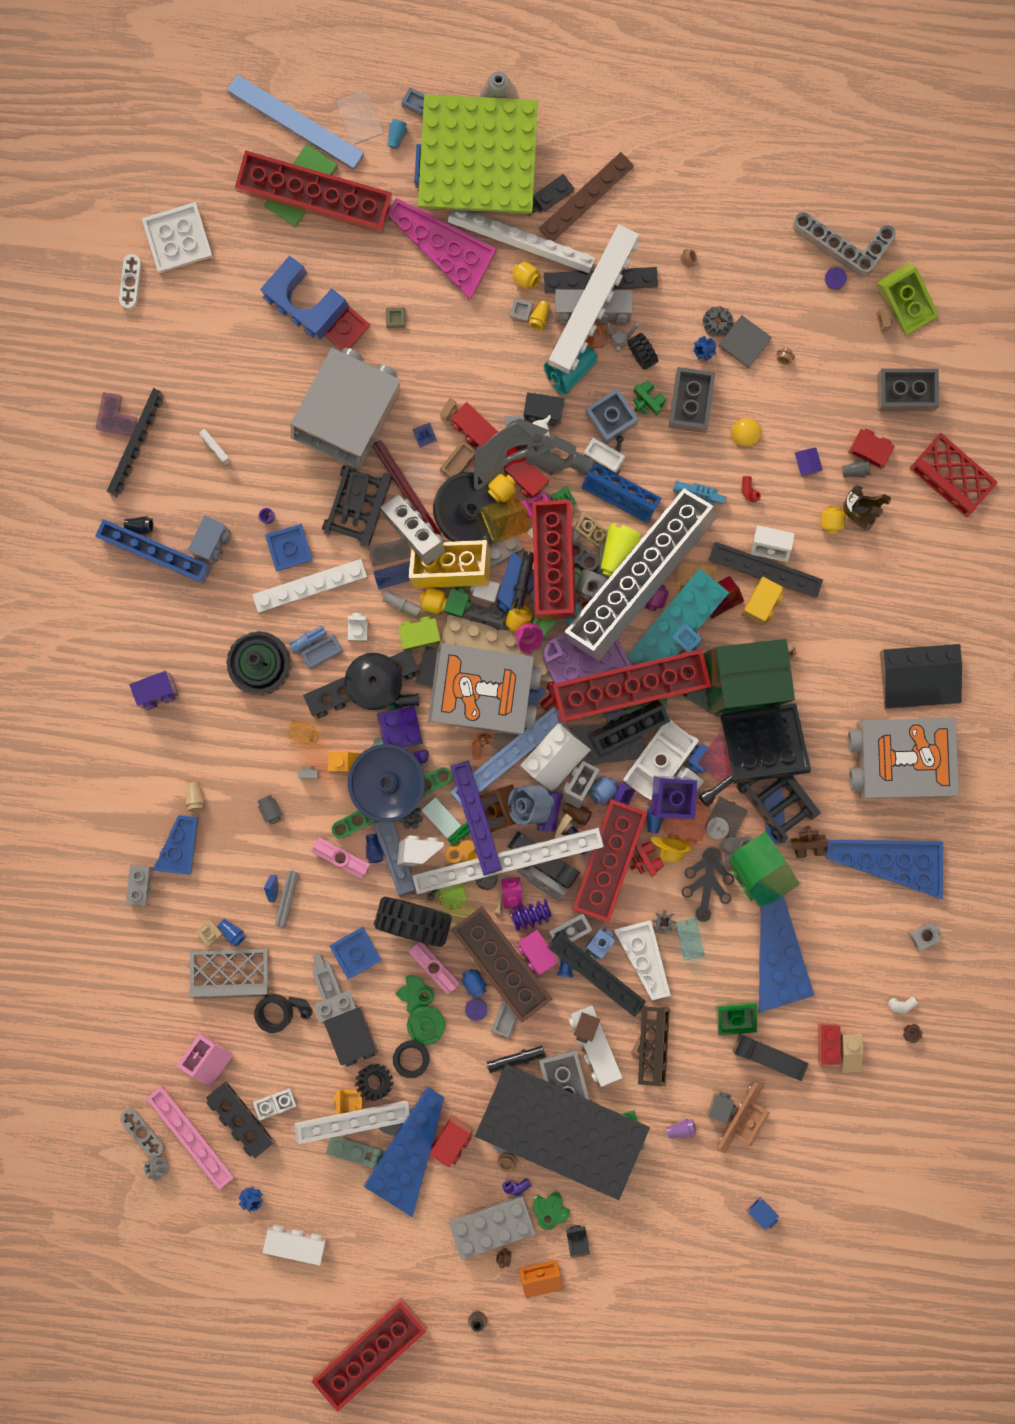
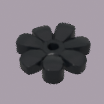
[399,808,423,829]

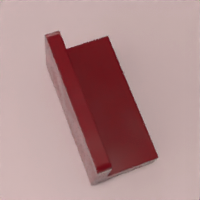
[709,576,744,619]

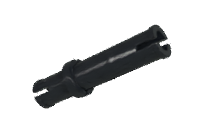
[511,551,534,610]
[486,1045,546,1073]

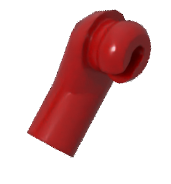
[742,476,761,502]
[540,681,554,710]

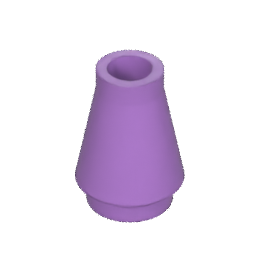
[666,1118,696,1138]

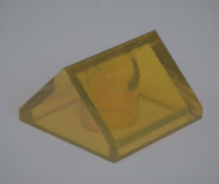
[480,496,528,544]

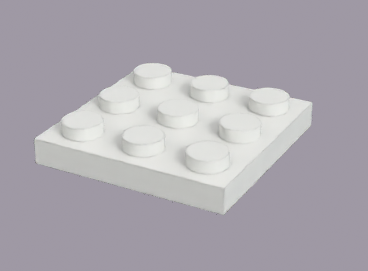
[142,202,213,273]

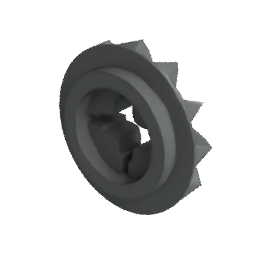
[703,306,733,336]

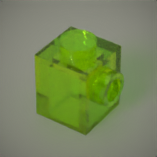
[438,883,468,910]

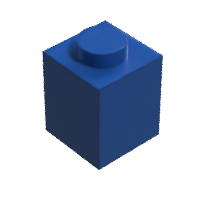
[747,1197,779,1230]

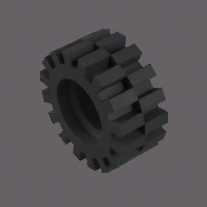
[627,333,659,370]
[355,1064,393,1101]

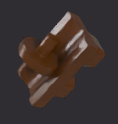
[790,826,828,858]

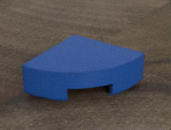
[264,875,278,902]

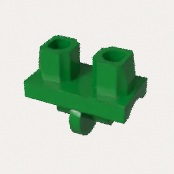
[633,380,666,416]

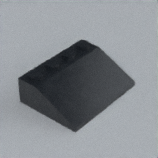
[880,644,962,709]

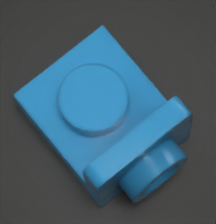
[672,622,702,652]

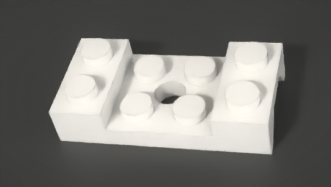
[622,719,699,801]

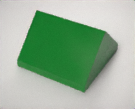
[715,1002,757,1036]

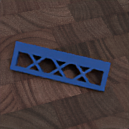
[581,463,661,523]

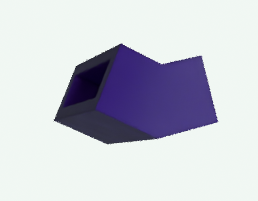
[795,447,823,477]

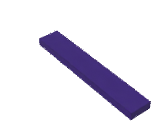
[450,760,502,876]

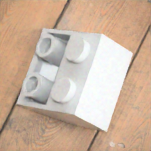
[397,836,444,866]

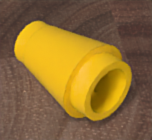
[528,301,550,331]

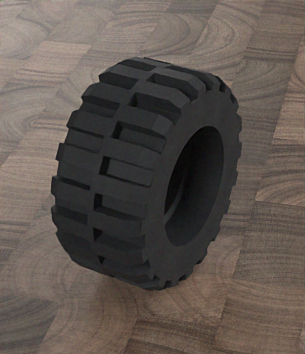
[374,896,452,947]

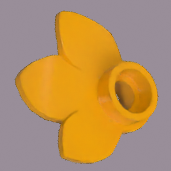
[445,840,478,864]

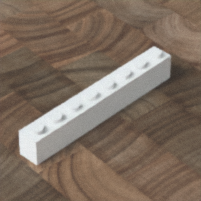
[548,224,640,374]

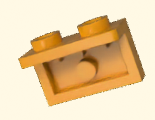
[333,1089,364,1115]

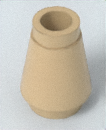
[185,782,205,811]

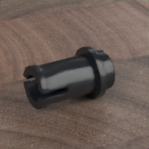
[396,693,419,708]

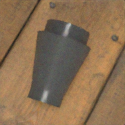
[842,459,870,478]

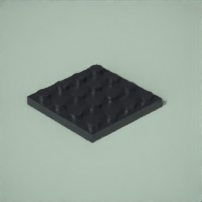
[720,703,811,784]

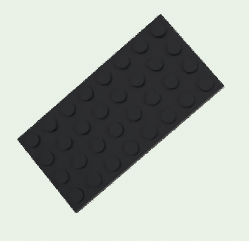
[475,1063,650,1200]

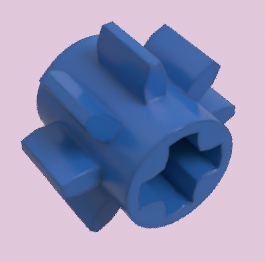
[694,336,717,361]
[238,1187,263,1212]

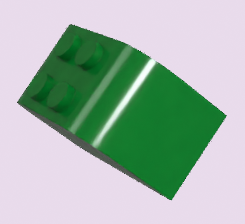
[729,831,800,906]

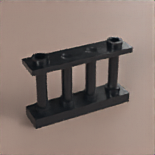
[322,465,392,550]
[736,775,821,843]

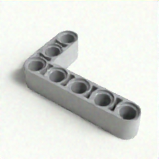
[793,212,896,277]

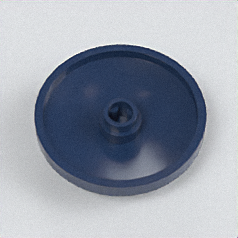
[348,744,426,822]

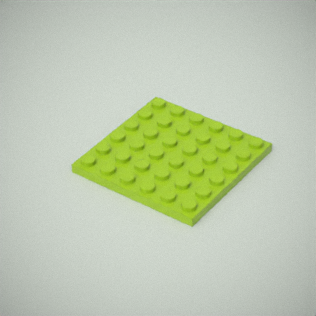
[418,94,538,214]

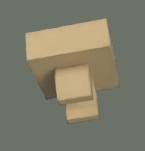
[195,919,222,947]

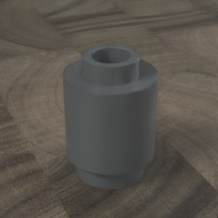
[257,795,283,825]

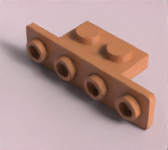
[717,1082,770,1153]

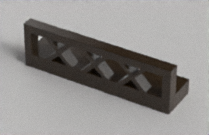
[638,1006,670,1087]

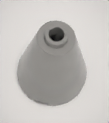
[480,71,518,99]

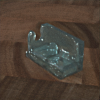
[676,918,705,961]

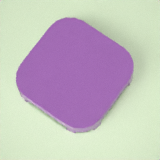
[543,633,632,684]

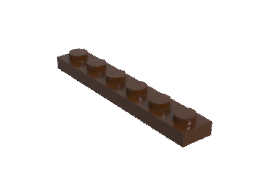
[539,152,634,241]

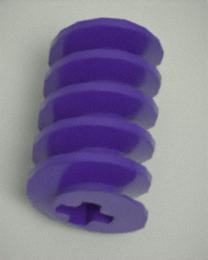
[510,899,552,932]

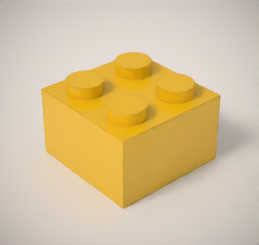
[741,577,784,625]

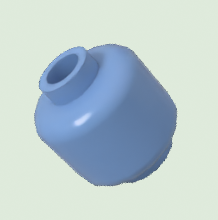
[589,776,617,805]

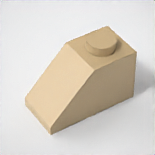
[841,1033,863,1073]

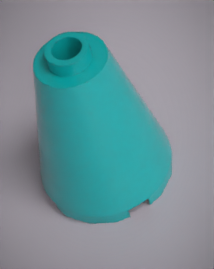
[544,347,598,395]

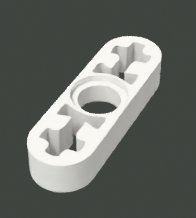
[119,254,142,310]

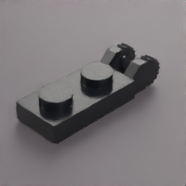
[341,471,370,527]

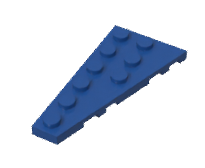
[758,896,814,1012]

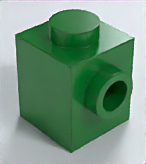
[444,587,472,618]

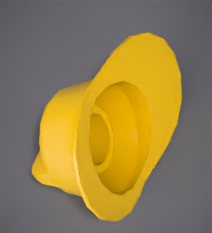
[651,837,692,862]

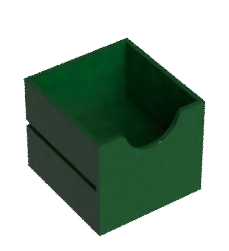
[703,639,795,714]

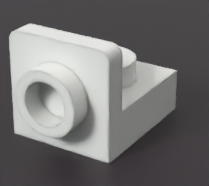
[348,613,368,641]

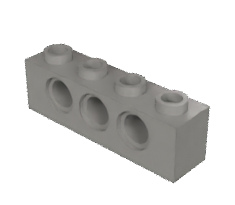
[380,495,445,565]

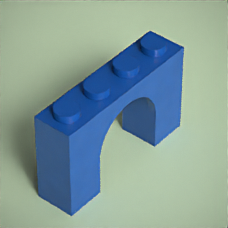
[260,255,349,340]

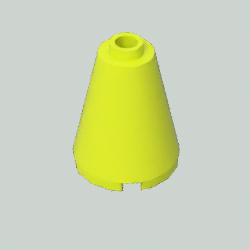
[600,523,642,578]

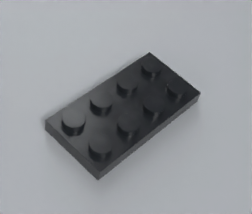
[569,724,644,767]

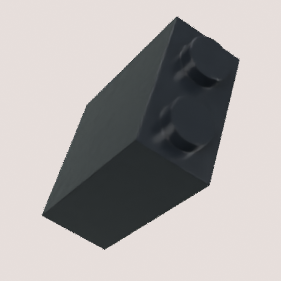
[324,1007,378,1067]

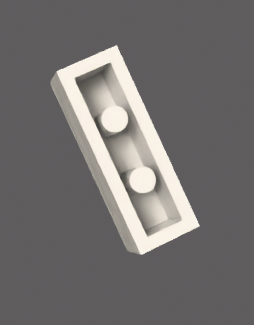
[263,1225,326,1266]

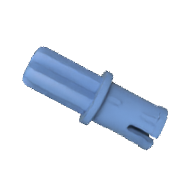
[289,626,327,653]

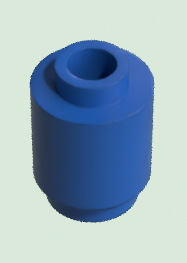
[460,968,487,998]

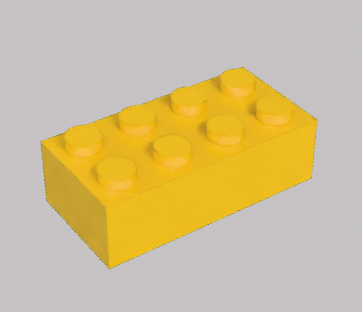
[409,540,491,588]

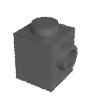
[707,1091,736,1123]

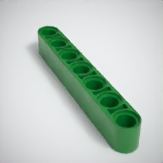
[332,767,452,839]

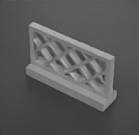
[189,949,269,999]

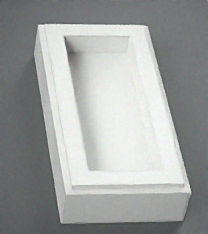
[199,428,231,465]
[583,437,626,473]

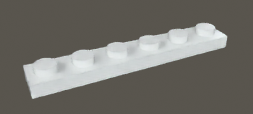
[252,559,367,613]
[295,1101,409,1144]

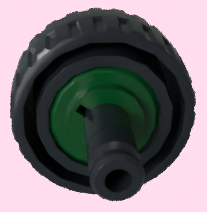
[226,631,292,696]

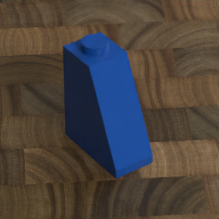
[496,552,534,613]

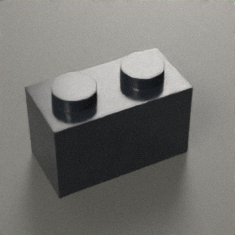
[523,392,565,426]

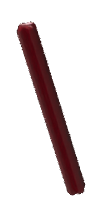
[373,440,441,535]

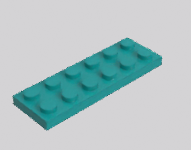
[626,568,729,665]

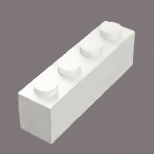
[569,1004,622,1087]

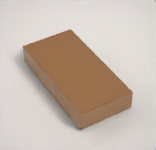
[439,440,476,478]

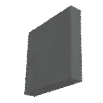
[719,315,772,368]

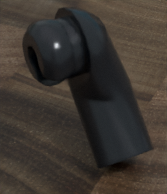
[288,996,312,1020]

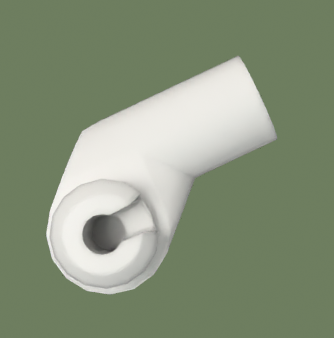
[888,996,918,1014]

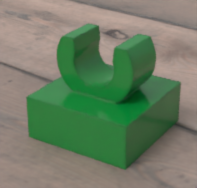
[550,486,576,505]

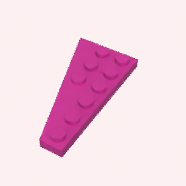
[387,198,497,300]

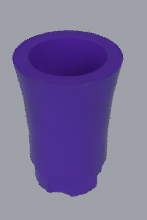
[537,791,563,831]

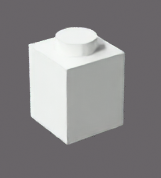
[470,581,500,604]

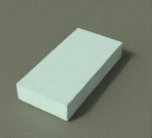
[422,797,461,839]

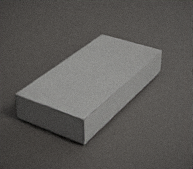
[491,999,517,1039]

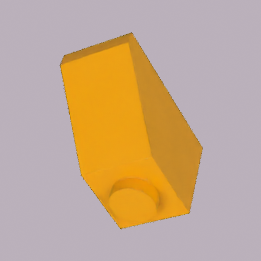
[328,752,361,773]

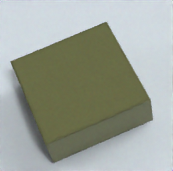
[386,307,405,328]

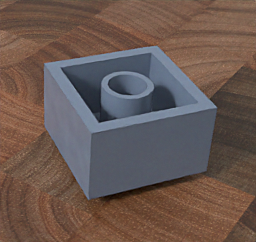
[585,388,639,444]
[188,516,231,565]

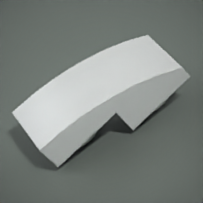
[252,1088,296,1121]

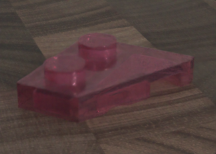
[697,734,732,782]

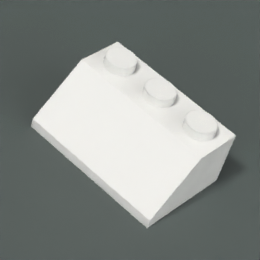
[521,723,591,792]

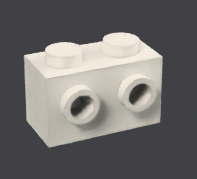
[751,525,795,563]

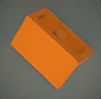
[519,1260,563,1298]

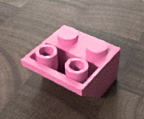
[177,1032,234,1087]

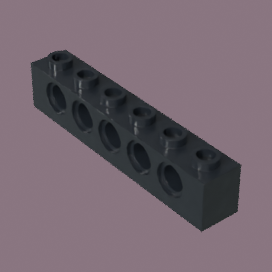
[303,649,418,719]

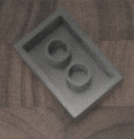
[668,367,715,433]
[877,369,939,411]

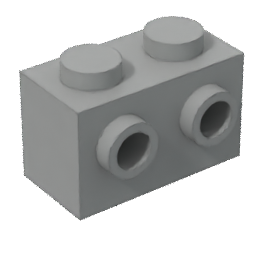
[562,761,600,809]

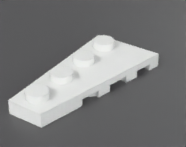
[614,920,671,1000]

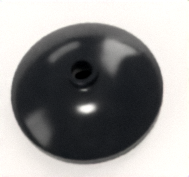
[344,653,402,710]

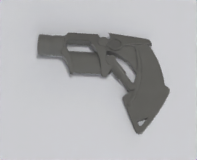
[474,418,593,490]

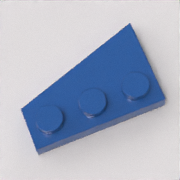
[152,815,198,875]

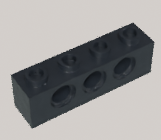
[589,701,670,755]
[206,1081,275,1158]

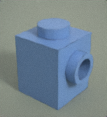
[586,928,615,959]

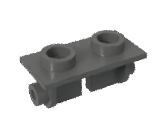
[466,603,508,631]

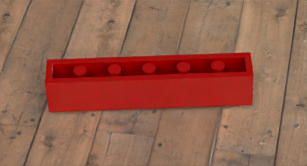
[451,402,549,498]

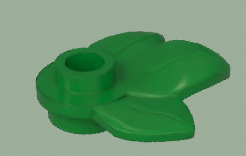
[396,975,435,1012]
[532,1192,570,1230]

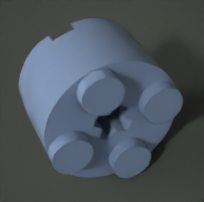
[508,785,554,825]

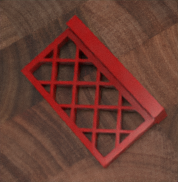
[909,433,998,518]

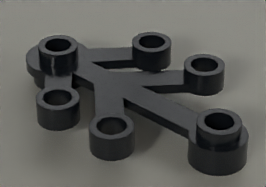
[681,847,734,922]

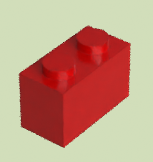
[848,429,895,469]
[818,1024,841,1065]

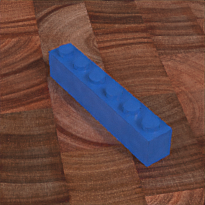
[95,519,211,585]

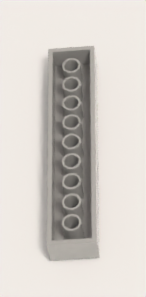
[565,489,717,661]

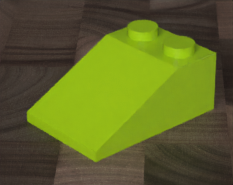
[876,263,939,335]

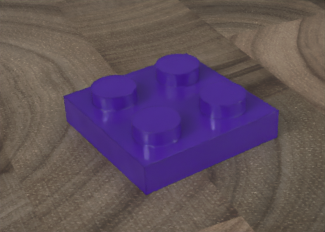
[377,706,423,748]

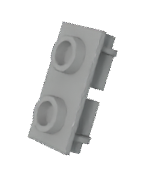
[314,990,356,1023]

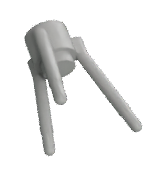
[606,323,639,352]

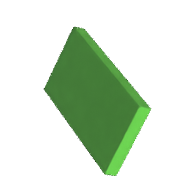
[264,144,338,228]

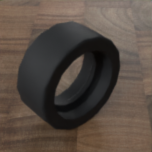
[254,994,293,1033]
[393,1040,430,1078]

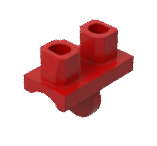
[630,842,664,877]

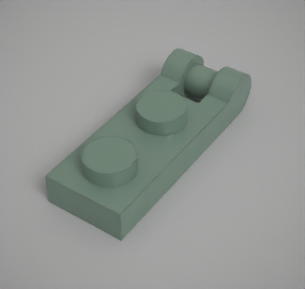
[326,1136,384,1169]

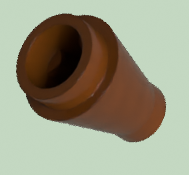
[562,802,592,825]

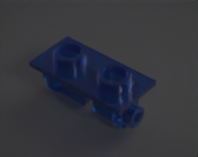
[373,561,410,590]

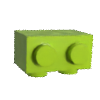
[398,616,441,651]

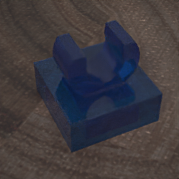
[412,423,437,448]

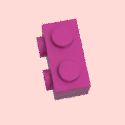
[517,929,558,975]

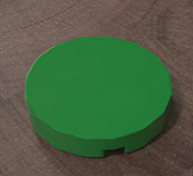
[407,1005,445,1045]

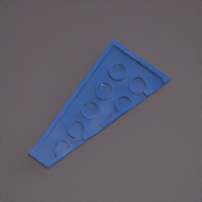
[826,839,943,899]
[363,1086,444,1217]

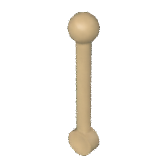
[494,876,507,916]

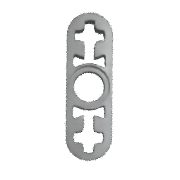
[120,1109,164,1157]

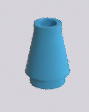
[387,119,407,149]

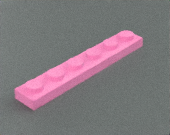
[146,1085,235,1190]

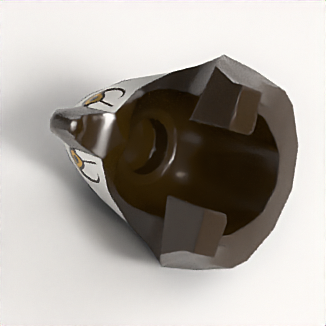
[843,485,891,531]

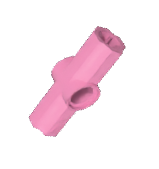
[311,837,370,879]
[409,942,460,995]

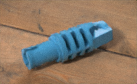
[673,480,726,505]

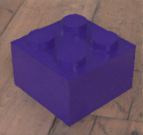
[129,671,179,710]
[650,776,698,819]

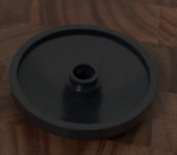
[433,472,508,544]

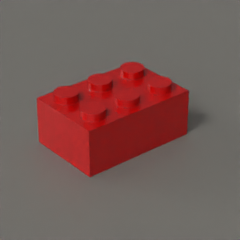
[429,1115,473,1167]

